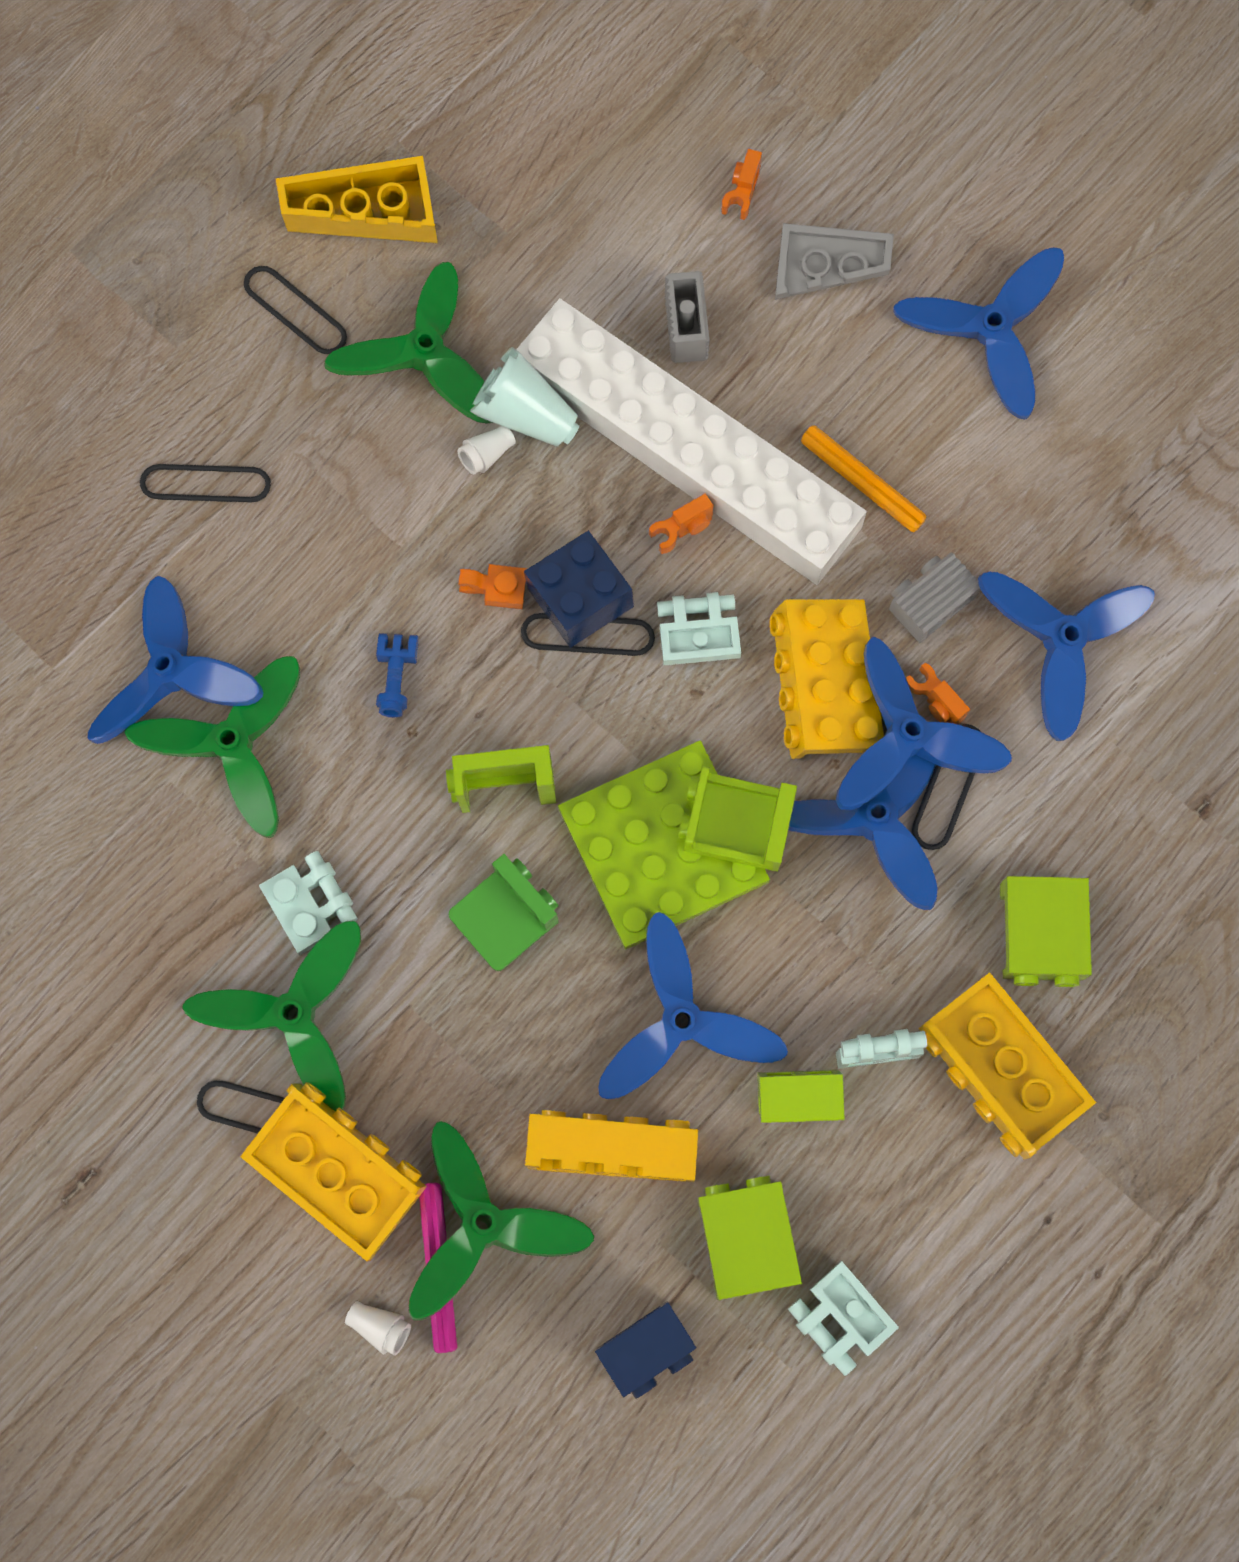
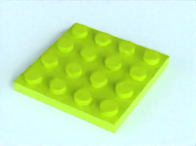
[558,740,770,950]

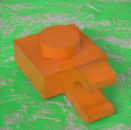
[721,149,762,220]
[649,493,713,554]
[458,564,527,609]
[906,663,970,725]

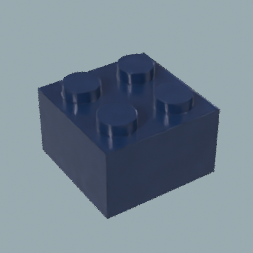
[524,530,634,648]
[595,1301,697,1399]

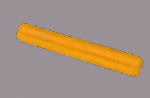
[801,425,927,532]

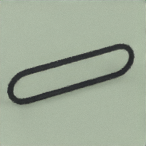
[243,266,347,355]
[140,464,271,503]
[521,613,655,656]
[912,724,981,850]
[197,1080,285,1134]

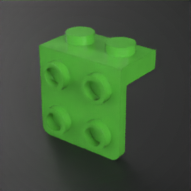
[449,854,559,971]

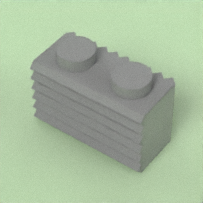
[665,271,710,363]
[889,553,981,643]

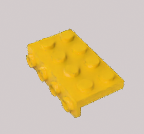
[769,599,884,759]
[918,972,1097,1160]
[240,1082,427,1262]

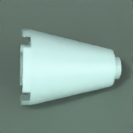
[470,347,579,447]

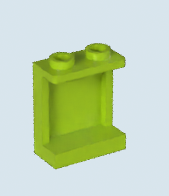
[446,745,556,813]
[678,766,797,872]
[1000,876,1092,987]
[698,1175,802,1300]

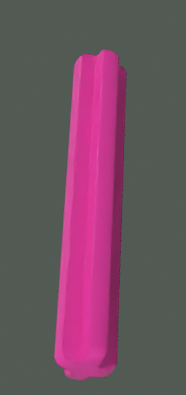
[419,1183,457,1353]

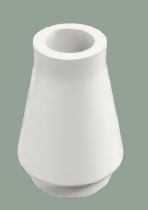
[457,426,516,475]
[345,1301,411,1355]

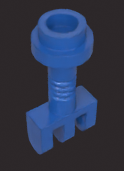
[376,633,418,718]

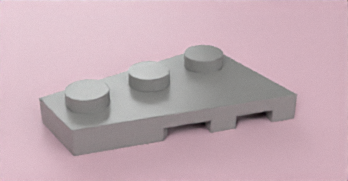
[775,223,894,300]

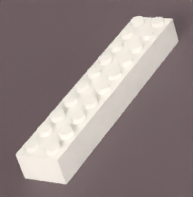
[516,298,867,585]

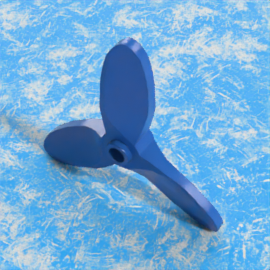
[893,247,1064,420]
[978,572,1155,741]
[87,576,263,744]
[836,637,1012,810]
[788,755,938,910]
[598,912,788,1099]

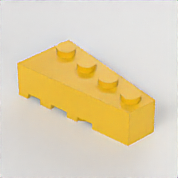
[275,156,438,243]
[525,1110,698,1182]

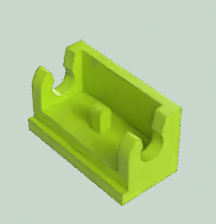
[757,1070,845,1123]

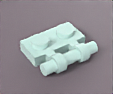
[657,592,741,666]
[259,851,358,955]
[836,1029,927,1069]
[788,1261,899,1376]

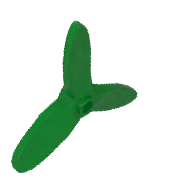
[324,262,493,424]
[125,656,300,838]
[182,921,361,1111]
[408,1121,594,1320]

